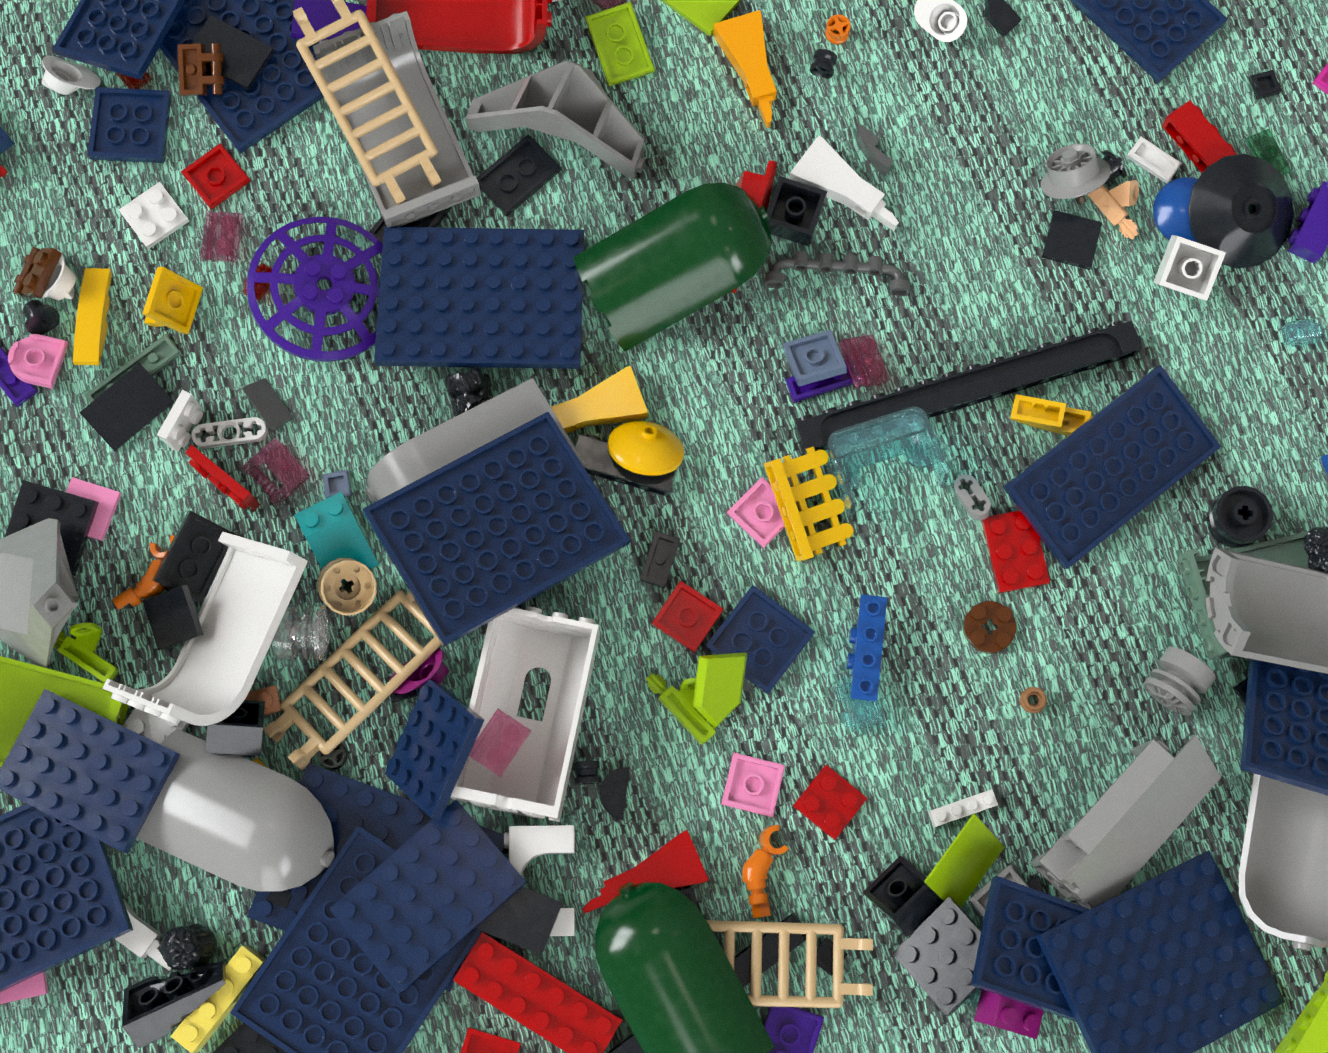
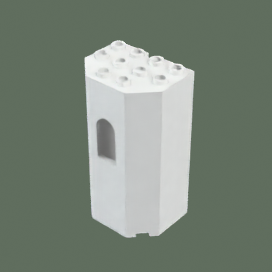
[451,607,600,822]

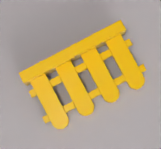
[763,446,853,561]

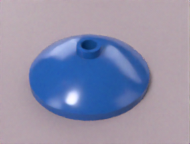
[1153,177,1198,242]

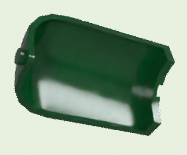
[573,183,772,352]
[595,882,774,1053]

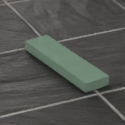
[84,334,182,403]

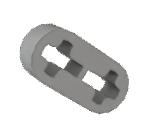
[954,474,991,520]

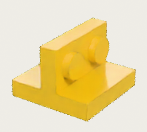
[142,267,203,334]

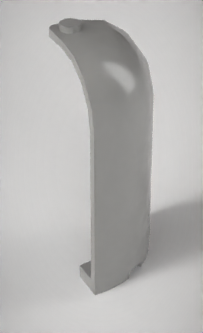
[1206,547,1328,674]
[136,729,335,891]
[1238,774,1328,951]

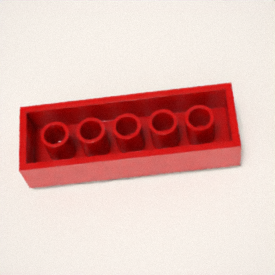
[453,932,623,1053]

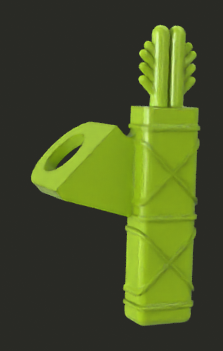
[53,623,119,683]
[646,673,716,745]

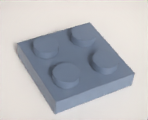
[783,330,847,387]

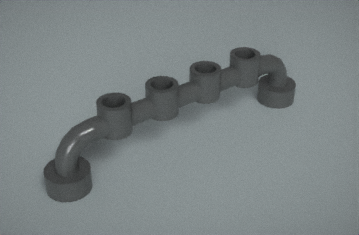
[765,251,910,296]

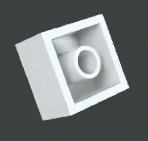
[1153,235,1226,301]

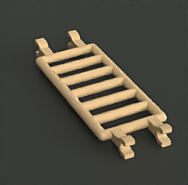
[293,0,441,205]
[263,590,442,770]
[707,920,873,1008]

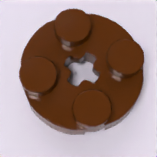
[963,601,1016,654]

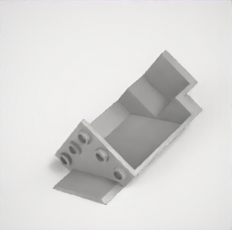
[1029,735,1221,909]

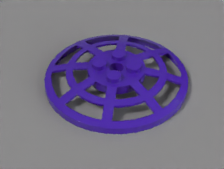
[247,216,383,362]

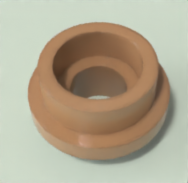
[1020,687,1047,714]

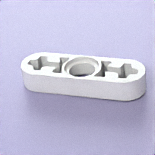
[191,417,268,449]

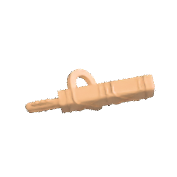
[1087,180,1139,239]

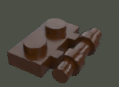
[178,43,225,96]
[12,247,62,298]

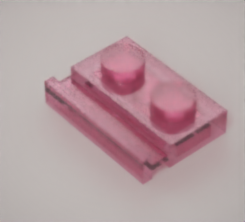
[200,210,244,263]
[839,334,890,389]
[469,709,532,777]

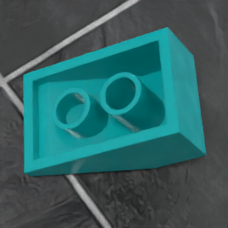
[294,491,379,583]

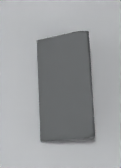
[242,378,293,432]

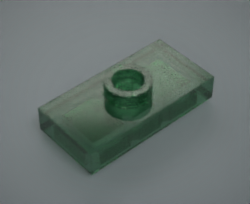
[1245,129,1292,176]

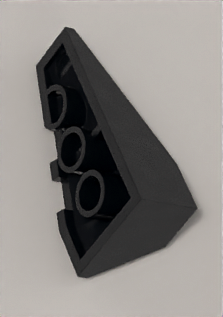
[122,961,226,1048]

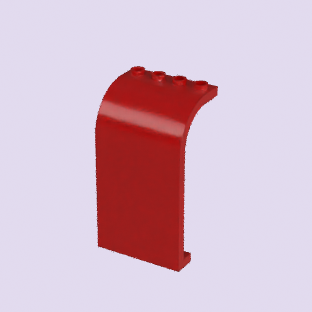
[366,0,552,54]

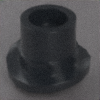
[1102,150,1127,185]
[23,300,60,335]

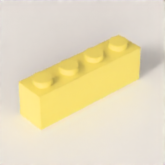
[171,945,266,1053]

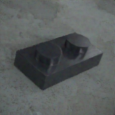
[640,531,681,589]

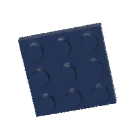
[87,87,172,163]
[705,585,815,695]

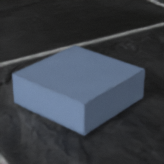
[322,470,352,499]

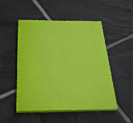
[924,814,1005,907]

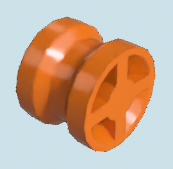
[825,14,851,45]

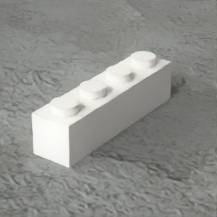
[928,789,998,827]

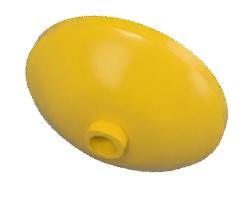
[607,421,684,476]

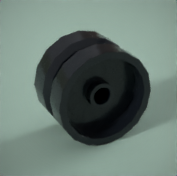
[1206,486,1273,548]

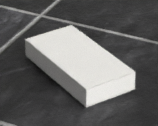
[1126,136,1182,184]

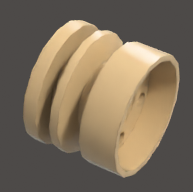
[317,558,376,615]

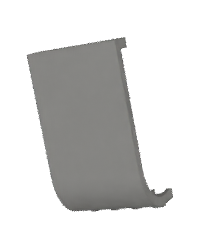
[312,11,481,228]
[365,378,585,502]

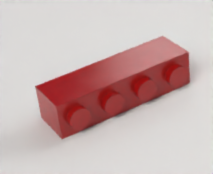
[1162,100,1237,173]

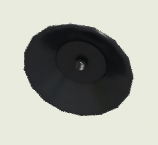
[1188,154,1294,269]

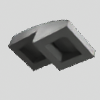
[856,125,894,177]

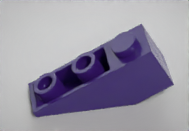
[1287,181,1328,264]

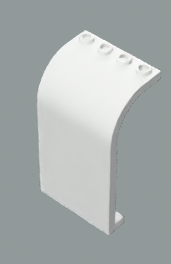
[103,532,308,726]

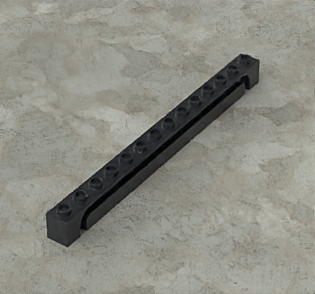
[794,320,1142,455]

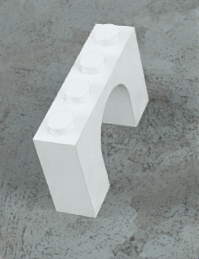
[504,825,575,936]

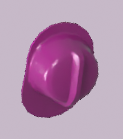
[390,648,449,694]

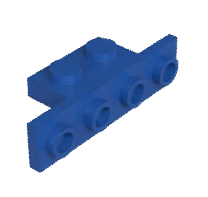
[846,594,887,702]

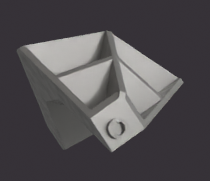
[466,60,645,180]
[0,518,79,668]

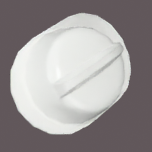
[914,0,967,42]
[42,56,101,95]
[42,251,76,300]

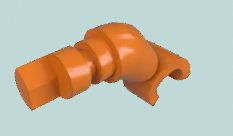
[112,534,175,610]
[742,825,789,918]

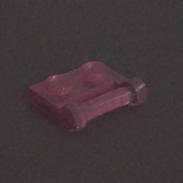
[242,438,311,506]

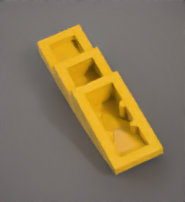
[73,268,112,365]
[1010,394,1094,436]

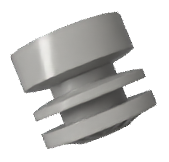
[1142,647,1216,716]

